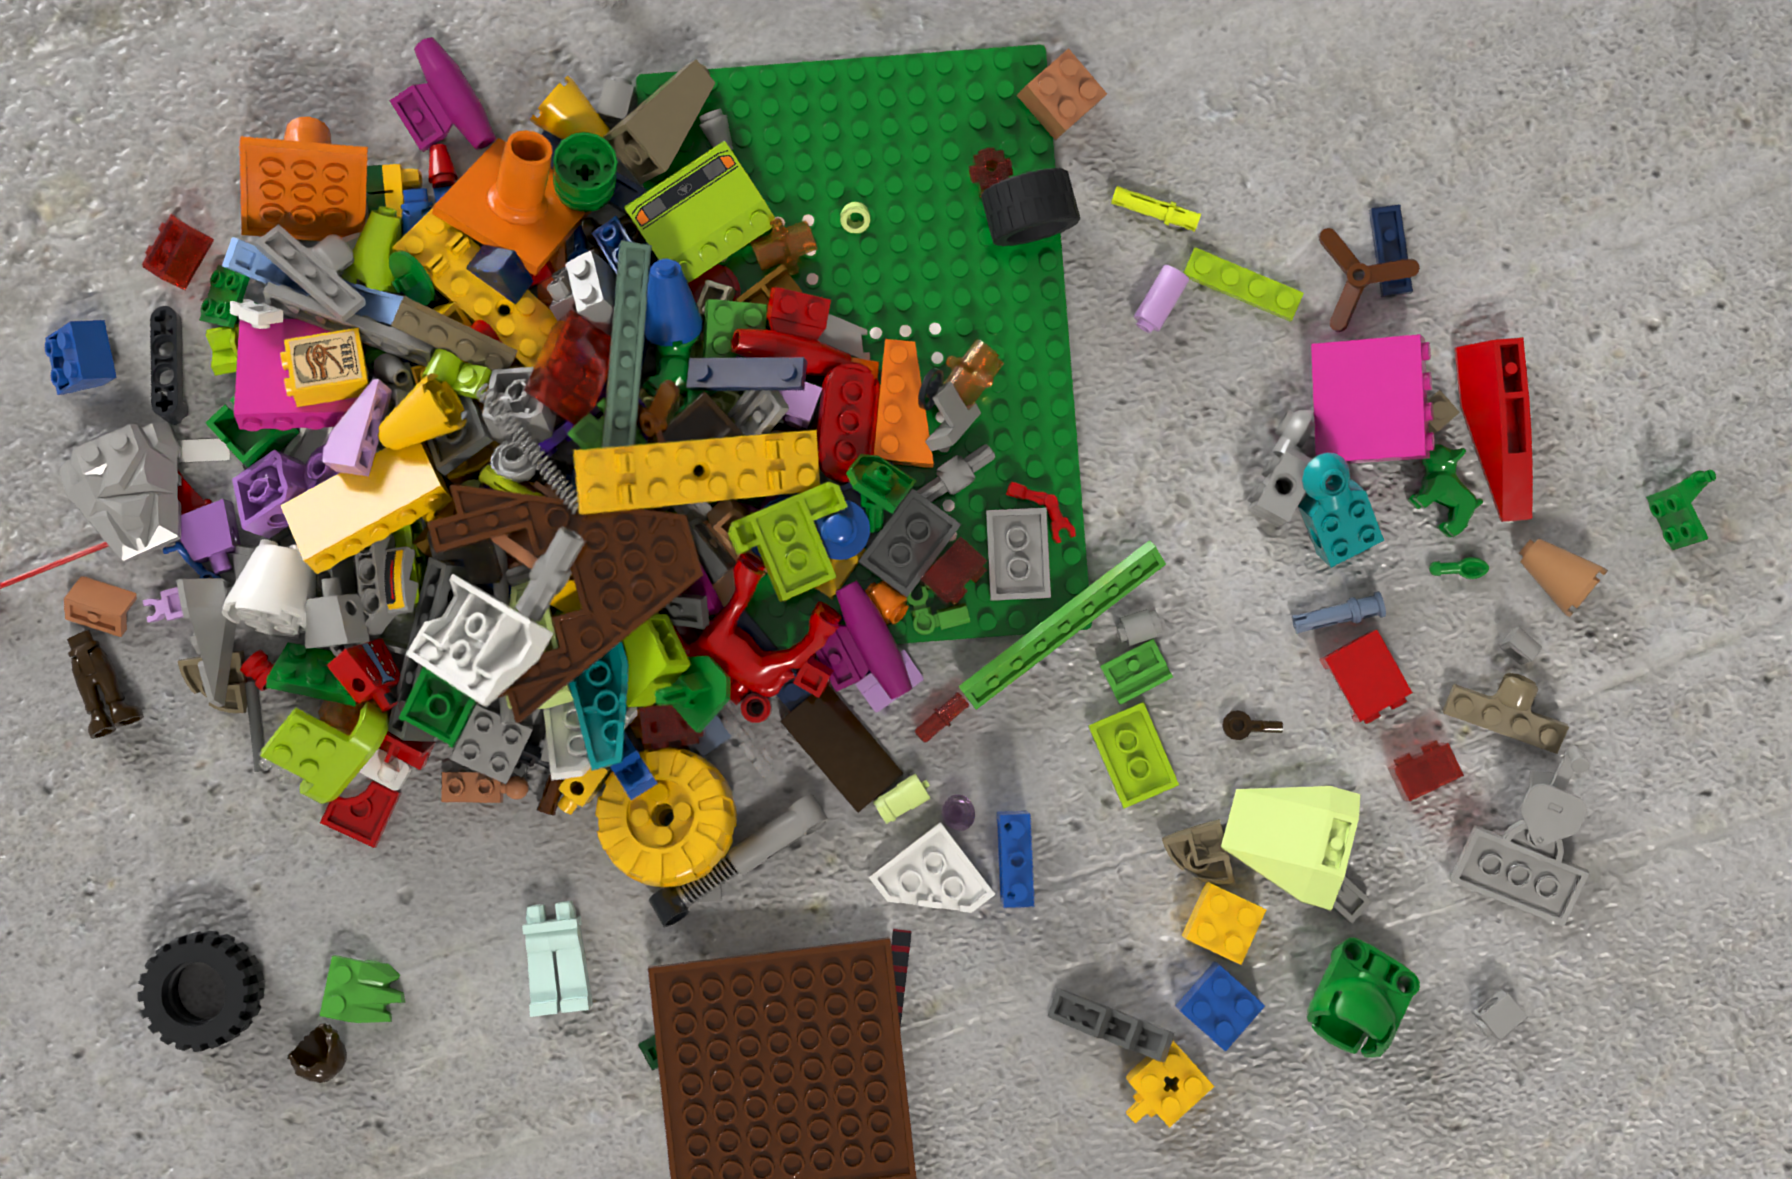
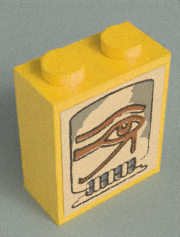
[280,328,369,407]

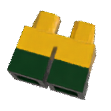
[366,164,423,218]

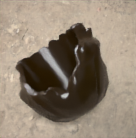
[287,1023,347,1083]

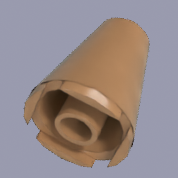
[1519,538,1608,618]

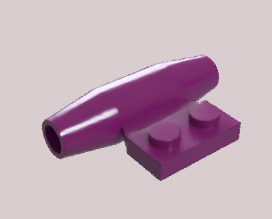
[389,37,496,152]
[815,581,913,700]

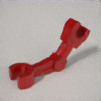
[1006,482,1076,544]

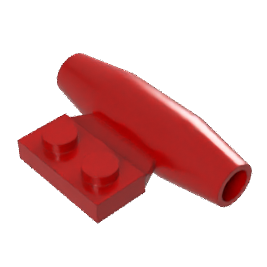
[731,287,851,376]

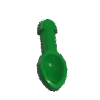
[1429,557,1489,579]

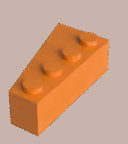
[874,339,934,468]

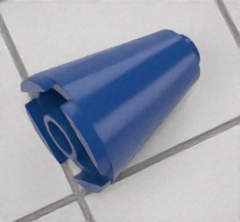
[644,258,702,346]

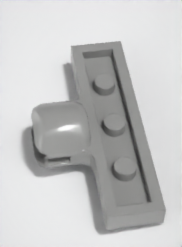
[255,224,366,323]

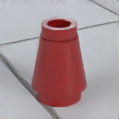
[428,144,458,188]

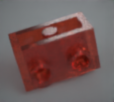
[639,704,706,750]

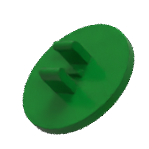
[389,250,435,306]

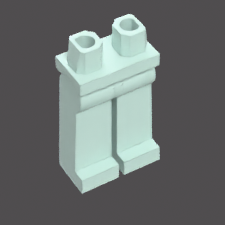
[522,901,593,1017]

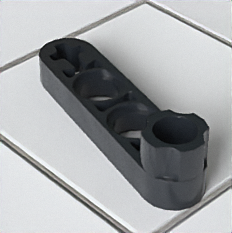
[150,306,188,425]

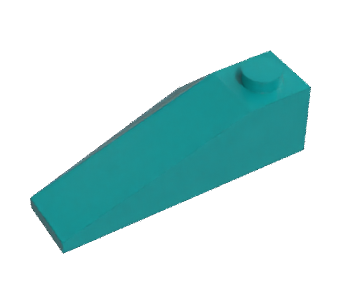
[569,642,629,771]

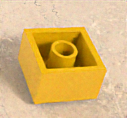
[1181,882,1266,965]

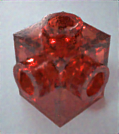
[969,148,1013,197]

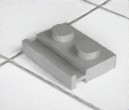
[727,390,789,436]

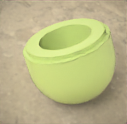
[840,202,870,234]

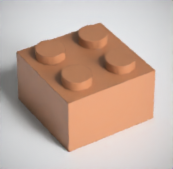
[1017,48,1107,141]

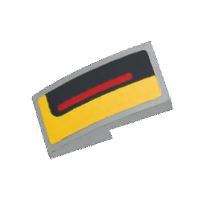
[383,546,419,615]

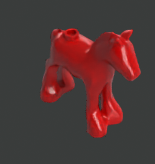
[673,551,842,697]

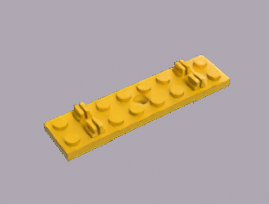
[392,208,609,412]
[574,430,820,514]

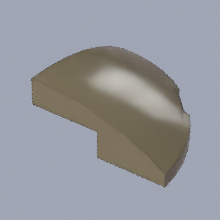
[178,650,247,713]
[1162,819,1235,884]

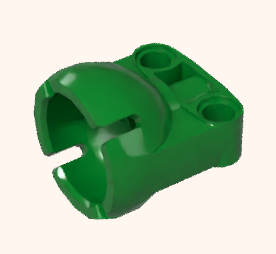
[1306,938,1420,1058]

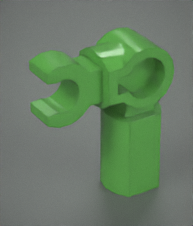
[907,586,971,635]

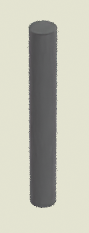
[245,682,267,772]

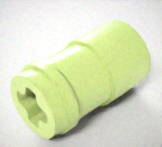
[873,773,931,824]

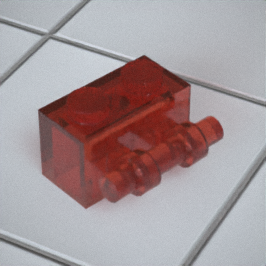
[141,214,215,290]

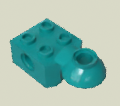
[1298,453,1384,568]

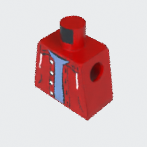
[327,638,400,712]

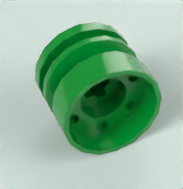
[553,132,617,212]

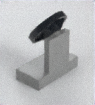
[918,368,981,451]

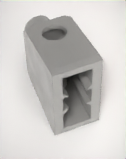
[305,577,370,648]

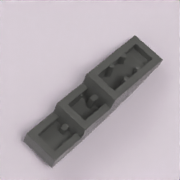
[1047,988,1175,1062]

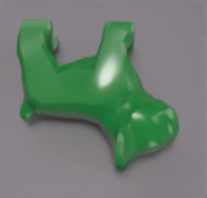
[642,335,717,417]
[1407,444,1483,538]

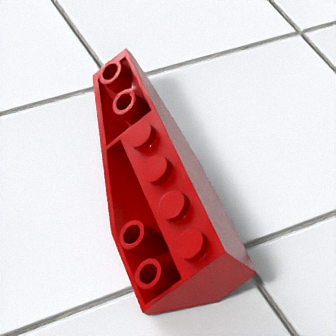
[1455,337,1533,522]

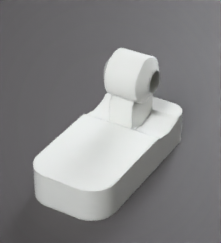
[360,748,412,791]

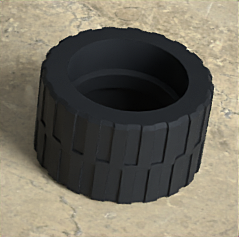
[981,168,1080,246]

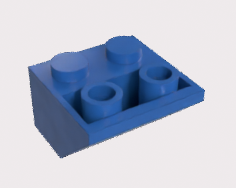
[45,320,117,395]

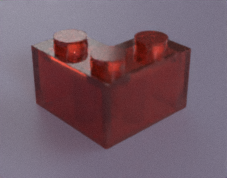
[920,536,987,606]

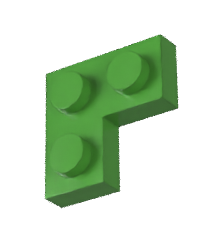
[703,299,767,358]

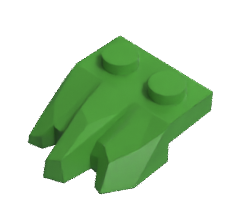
[319,955,406,1023]

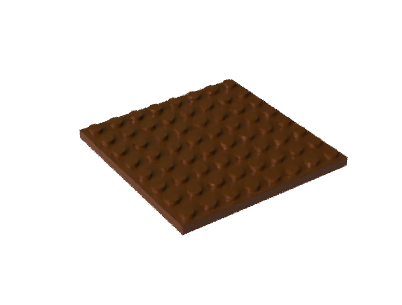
[648,937,917,1179]

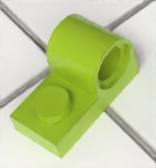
[422,348,492,399]

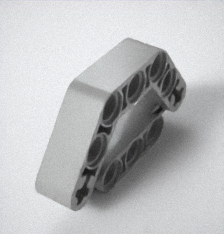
[315,533,396,656]

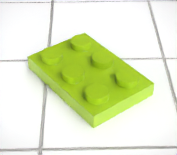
[1087,702,1179,809]

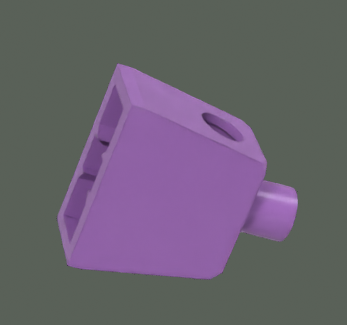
[180,499,241,575]

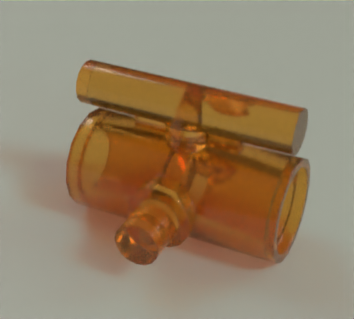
[751,218,818,275]
[943,339,1004,406]

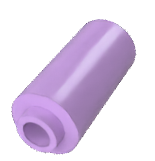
[1134,265,1189,333]

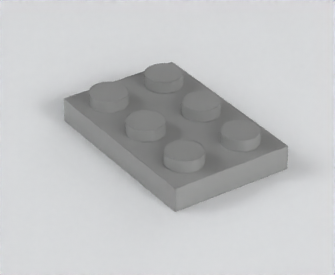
[986,508,1051,601]

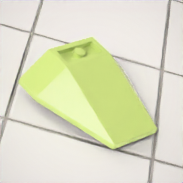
[1221,786,1361,911]

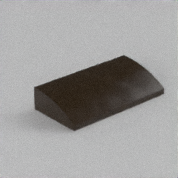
[645,391,745,512]
[780,685,904,813]

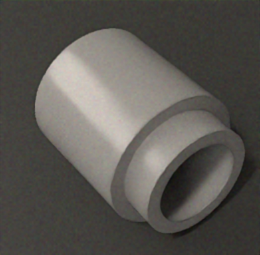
[1116,609,1162,646]

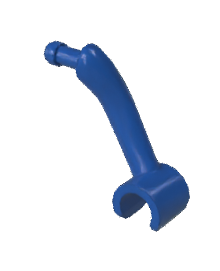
[162,541,221,579]

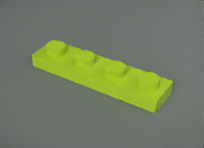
[1183,247,1304,322]

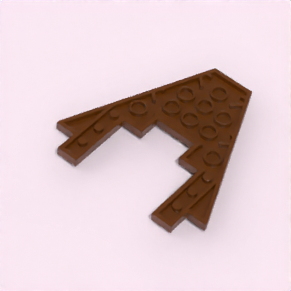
[427,485,703,723]

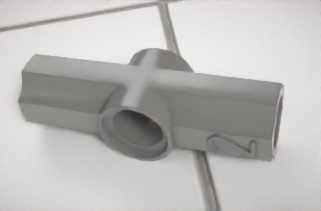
[515,527,585,622]

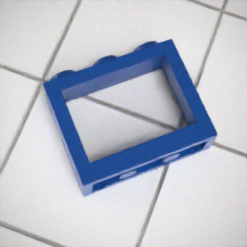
[997,810,1035,908]

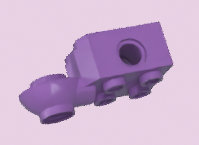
[232,444,341,539]

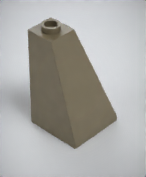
[602,59,715,184]

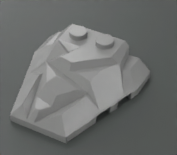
[59,423,181,563]

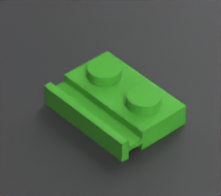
[1099,639,1173,705]

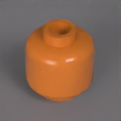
[865,581,909,625]

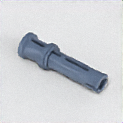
[1292,591,1386,634]

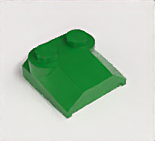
[398,666,477,748]

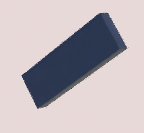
[1369,205,1413,297]

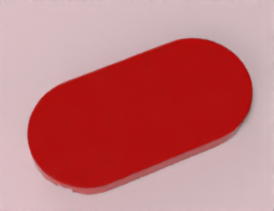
[817,362,880,483]

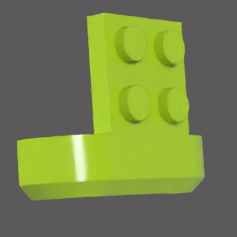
[728,482,848,602]
[261,702,389,804]

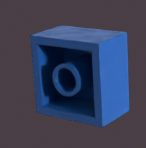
[1176,961,1265,1052]

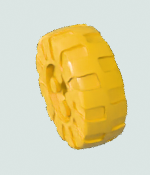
[595,747,737,887]

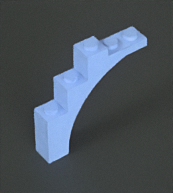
[222,237,404,327]

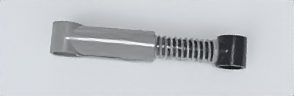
[648,794,829,927]

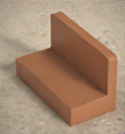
[64,576,137,637]

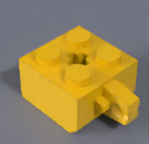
[1125,1040,1215,1128]

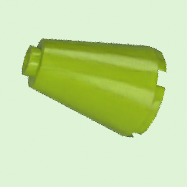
[341,206,402,293]

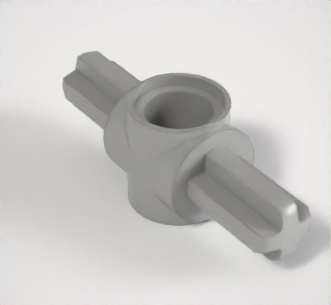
[917,444,995,502]

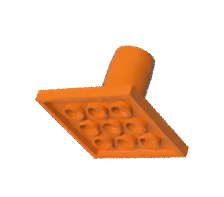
[239,116,368,241]
[432,130,592,276]

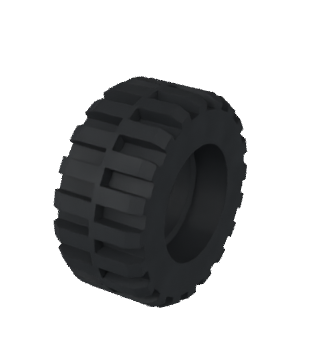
[137,931,265,1052]

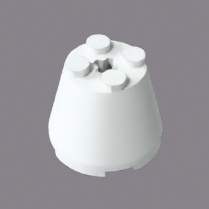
[222,539,316,639]

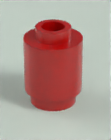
[741,693,773,723]

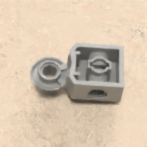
[482,366,561,482]
[1247,410,1315,527]

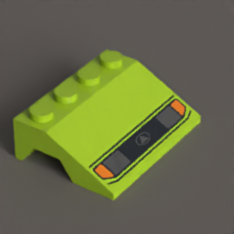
[624,141,778,283]

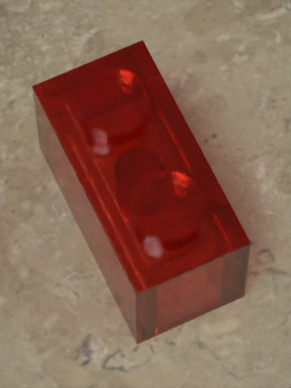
[1388,740,1464,802]

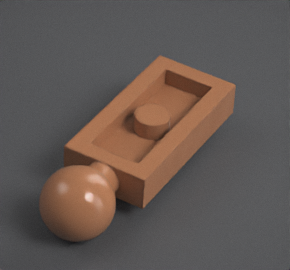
[441,772,529,803]

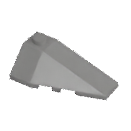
[176,578,237,707]

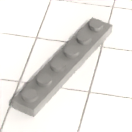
[263,282,436,367]

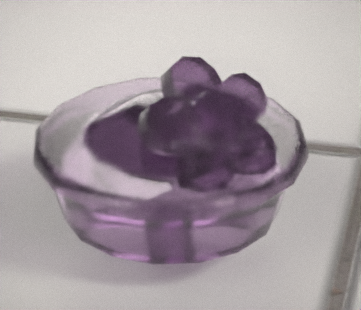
[942,794,975,831]

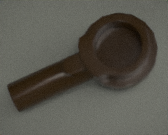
[1222,710,1283,740]

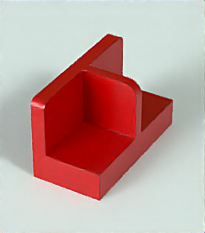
[379,717,436,770]

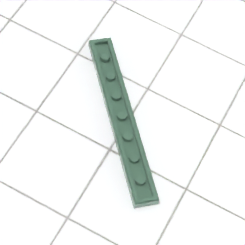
[602,241,652,448]

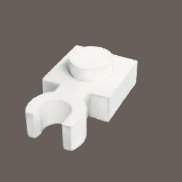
[230,299,283,329]

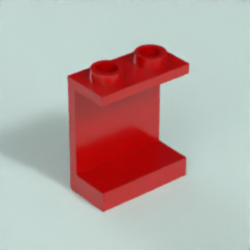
[1319,630,1413,724]

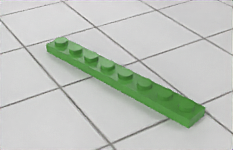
[958,540,1166,710]

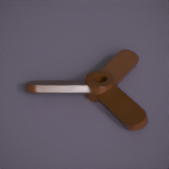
[1319,228,1420,332]
[636,380,679,443]

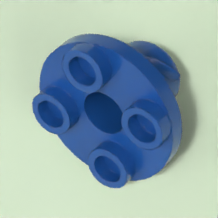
[814,500,870,560]

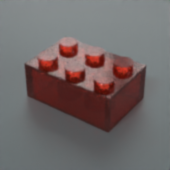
[524,309,611,425]

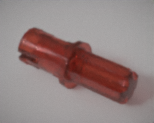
[915,692,970,743]

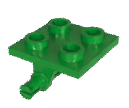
[199,265,258,328]
[1646,469,1716,550]

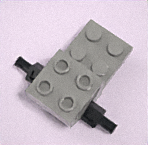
[450,698,550,784]

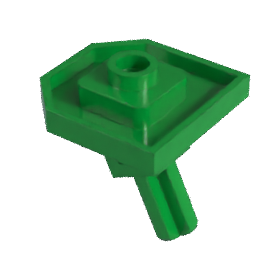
[846,454,916,533]
[654,656,731,733]

